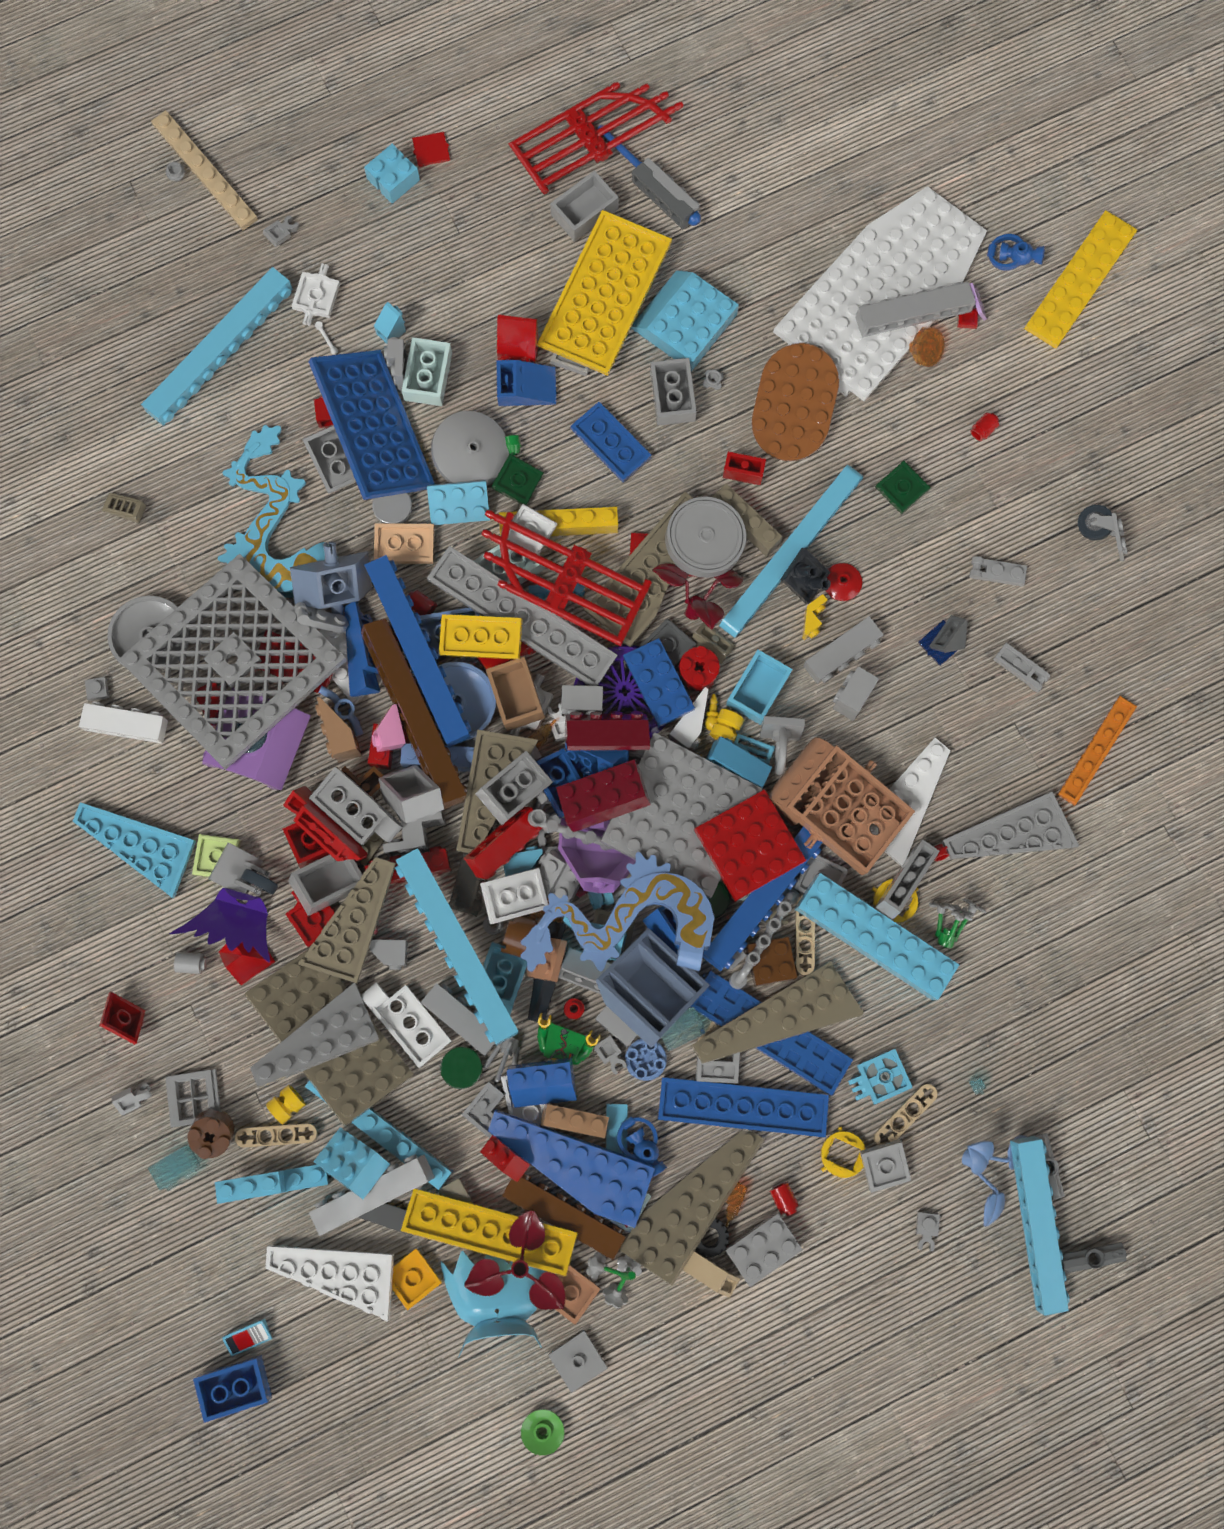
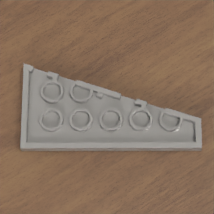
[942,792,1080,860]
[250,983,379,1089]

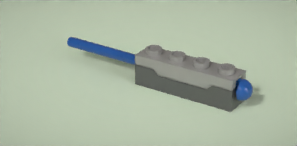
[597,125,701,230]

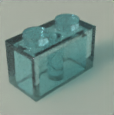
[148,1145,202,1191]

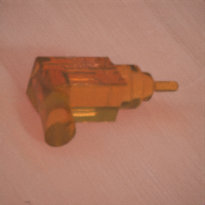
[528,719,557,749]
[725,1181,748,1228]

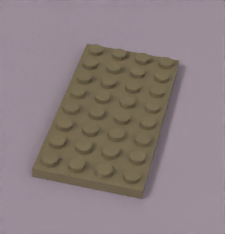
[245,949,414,1127]

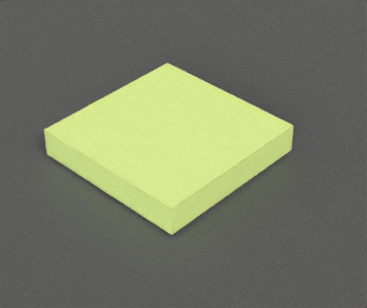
[192,834,241,877]

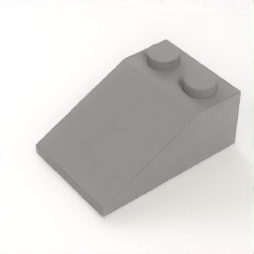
[302,425,356,494]
[475,751,553,825]

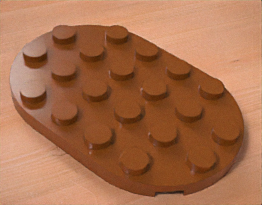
[752,343,839,462]

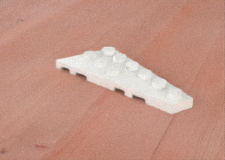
[869,738,950,867]
[265,1245,394,1322]

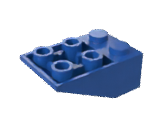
[496,360,556,406]
[565,741,629,778]

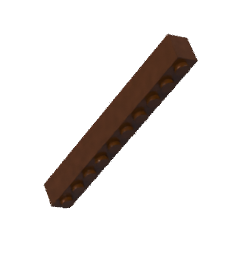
[361,618,467,809]

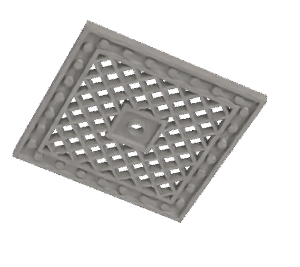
[118,554,347,770]

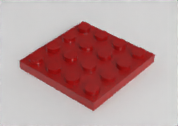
[694,790,806,901]

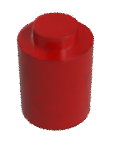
[408,590,437,616]
[769,1182,799,1217]

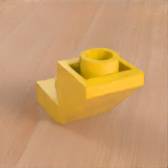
[802,594,828,641]

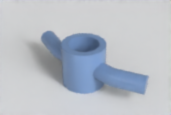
[318,686,364,736]

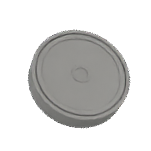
[665,497,746,578]

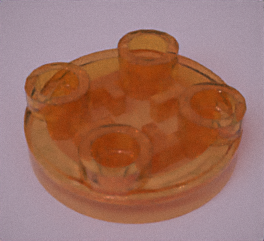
[909,327,945,367]

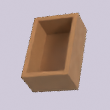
[486,657,545,731]

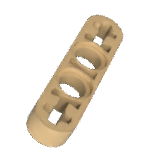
[795,896,815,976]
[874,1084,938,1146]
[235,1124,318,1148]

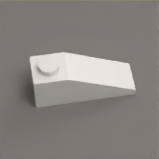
[669,687,708,751]

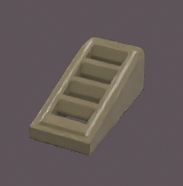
[102,493,146,523]

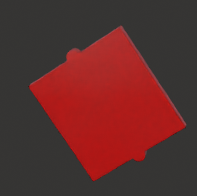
[412,131,450,167]

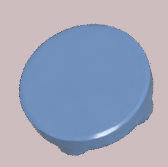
[625,1039,667,1081]

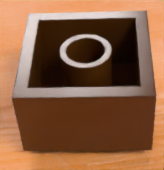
[746,937,797,987]

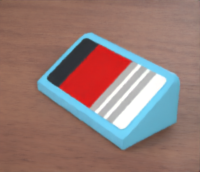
[222,1318,272,1356]

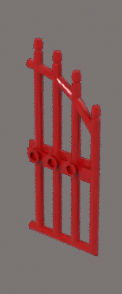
[508,82,684,195]
[481,510,652,646]

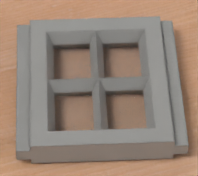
[165,1069,221,1128]

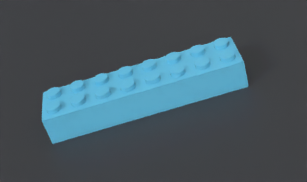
[795,873,959,1000]

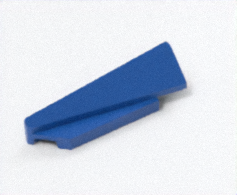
[344,601,381,697]

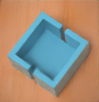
[364,144,420,204]

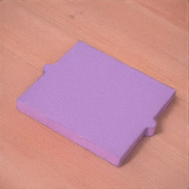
[969,283,987,321]

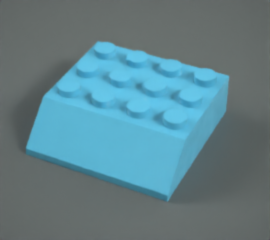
[631,270,739,372]

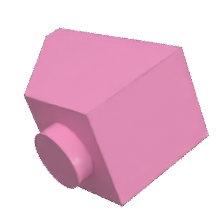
[372,704,406,752]

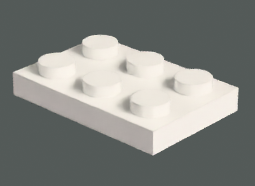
[480,868,548,924]

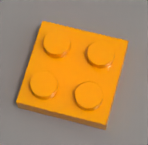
[392,1248,442,1311]

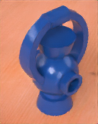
[987,234,1045,271]
[617,1116,667,1177]

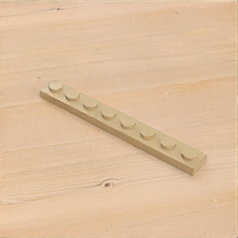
[151,110,258,231]

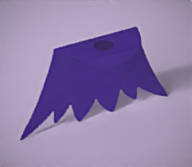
[169,888,270,963]

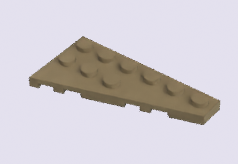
[456,730,538,853]
[298,857,396,983]

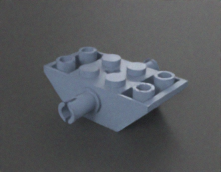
[290,542,372,616]

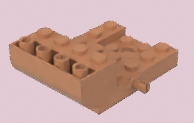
[767,737,915,875]

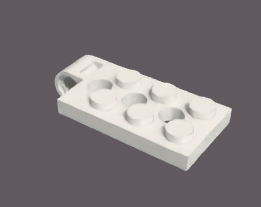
[361,982,452,1068]

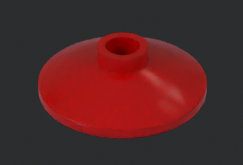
[826,563,862,601]

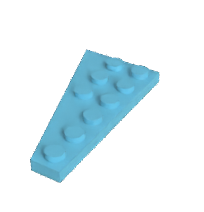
[73,802,196,899]

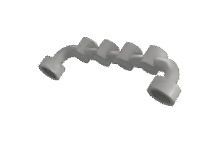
[528,809,615,850]
[729,888,799,989]

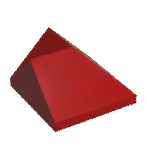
[219,942,276,986]
[99,991,146,1045]

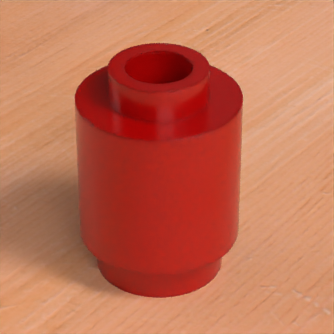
[970,412,999,441]

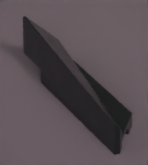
[528,921,568,1022]

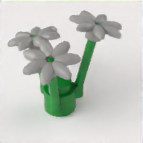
[928,898,987,948]

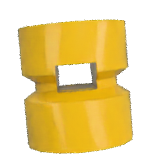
[709,709,744,744]
[266,1084,306,1125]

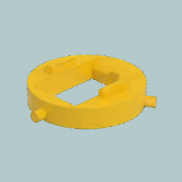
[872,879,918,924]
[820,1127,866,1178]

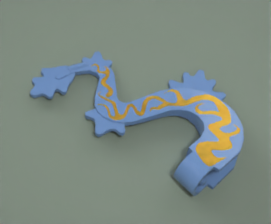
[521,852,714,972]

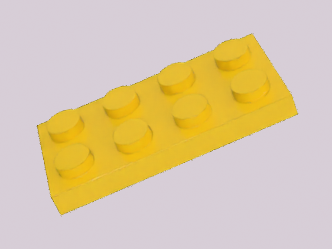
[439,614,523,659]

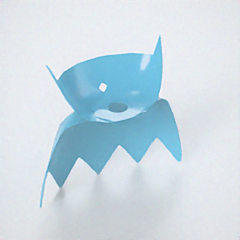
[441,1251,546,1358]

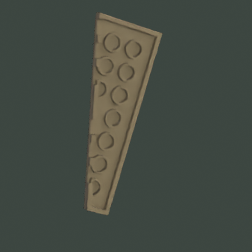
[692,961,864,1064]

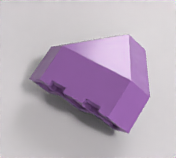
[558,818,636,893]

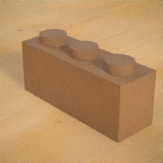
[540,1104,609,1138]

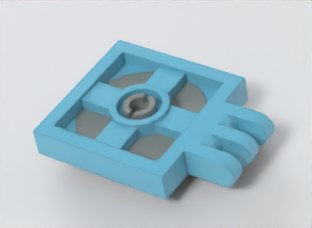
[848,1049,913,1105]

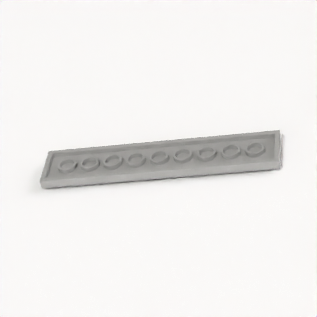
[427,546,617,686]

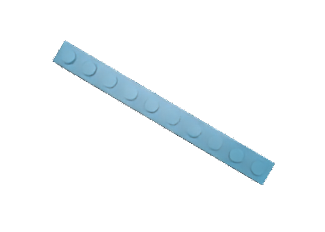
[141,267,293,426]
[395,848,519,1046]

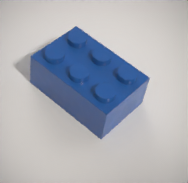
[193,1355,272,1423]

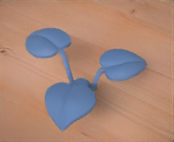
[962,1135,1027,1227]

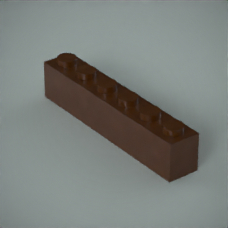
[502,1173,626,1260]

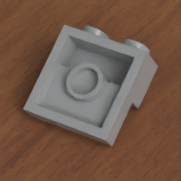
[384,337,408,392]
[539,851,580,903]

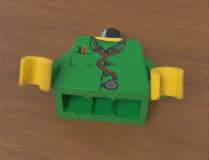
[537,1013,601,1065]

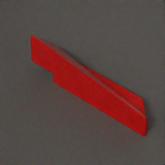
[283,786,368,861]

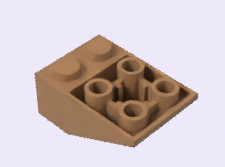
[315,697,362,763]

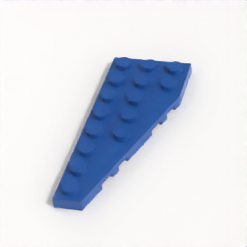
[488,1110,655,1228]

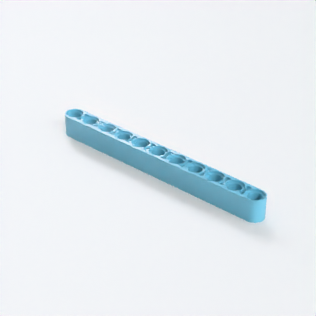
[719,465,864,638]

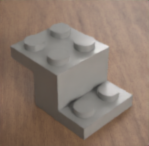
[383,811,446,858]

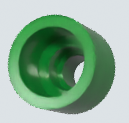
[505,435,521,455]

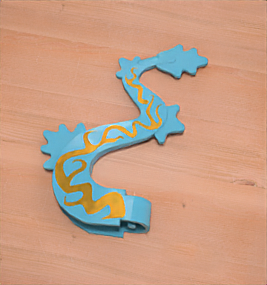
[218,425,338,598]

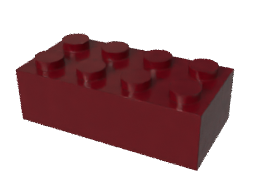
[556,760,651,832]

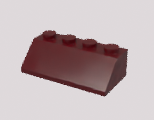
[565,711,650,750]

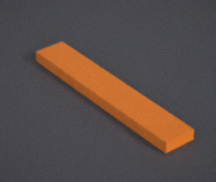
[1057,696,1137,806]

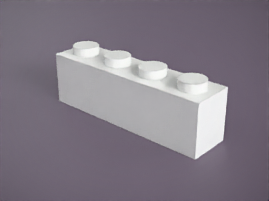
[79,702,168,744]

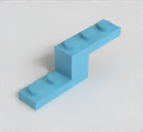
[215,1165,329,1204]

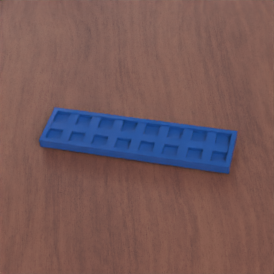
[690,971,853,1096]

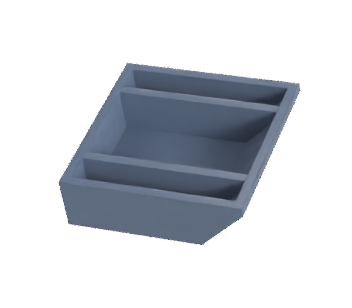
[596,928,710,1048]

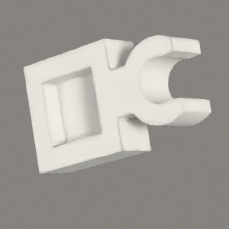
[548,703,565,741]

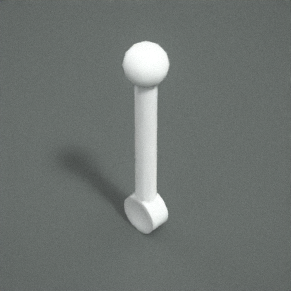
[315,321,338,355]

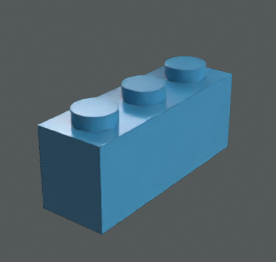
[706,737,772,788]

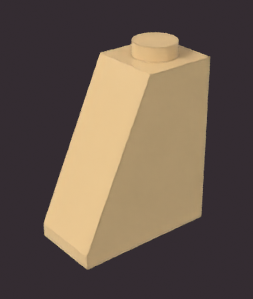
[683,1251,740,1298]

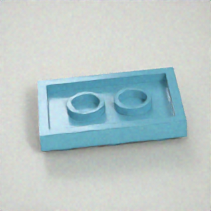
[427,480,490,525]

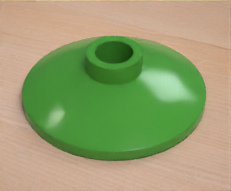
[521,1409,564,1456]

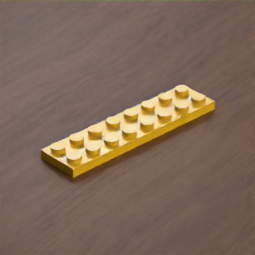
[1024,210,1137,349]
[401,1189,578,1276]

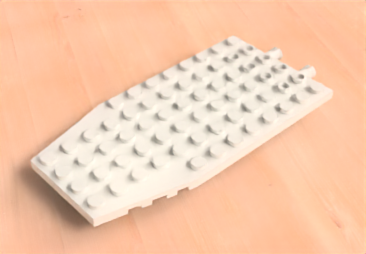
[773,186,987,401]

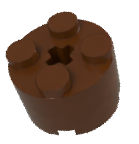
[501,915,538,957]
[187,1109,234,1159]

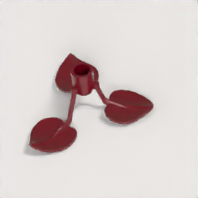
[652,563,744,630]
[464,1211,566,1310]

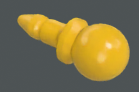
[704,694,719,731]

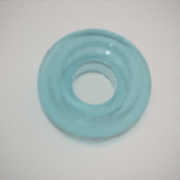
[968,1075,986,1095]

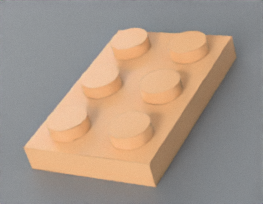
[374,523,434,564]

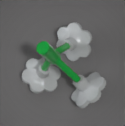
[587,1251,642,1309]

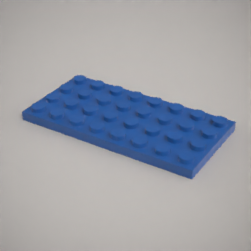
[309,350,435,500]

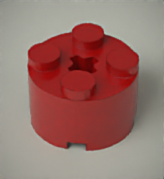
[679,646,720,691]

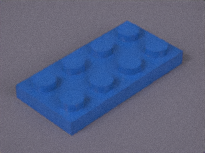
[570,402,652,483]
[623,638,695,728]

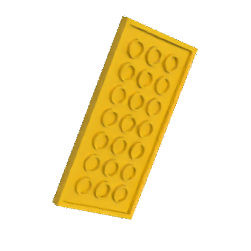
[537,210,672,376]

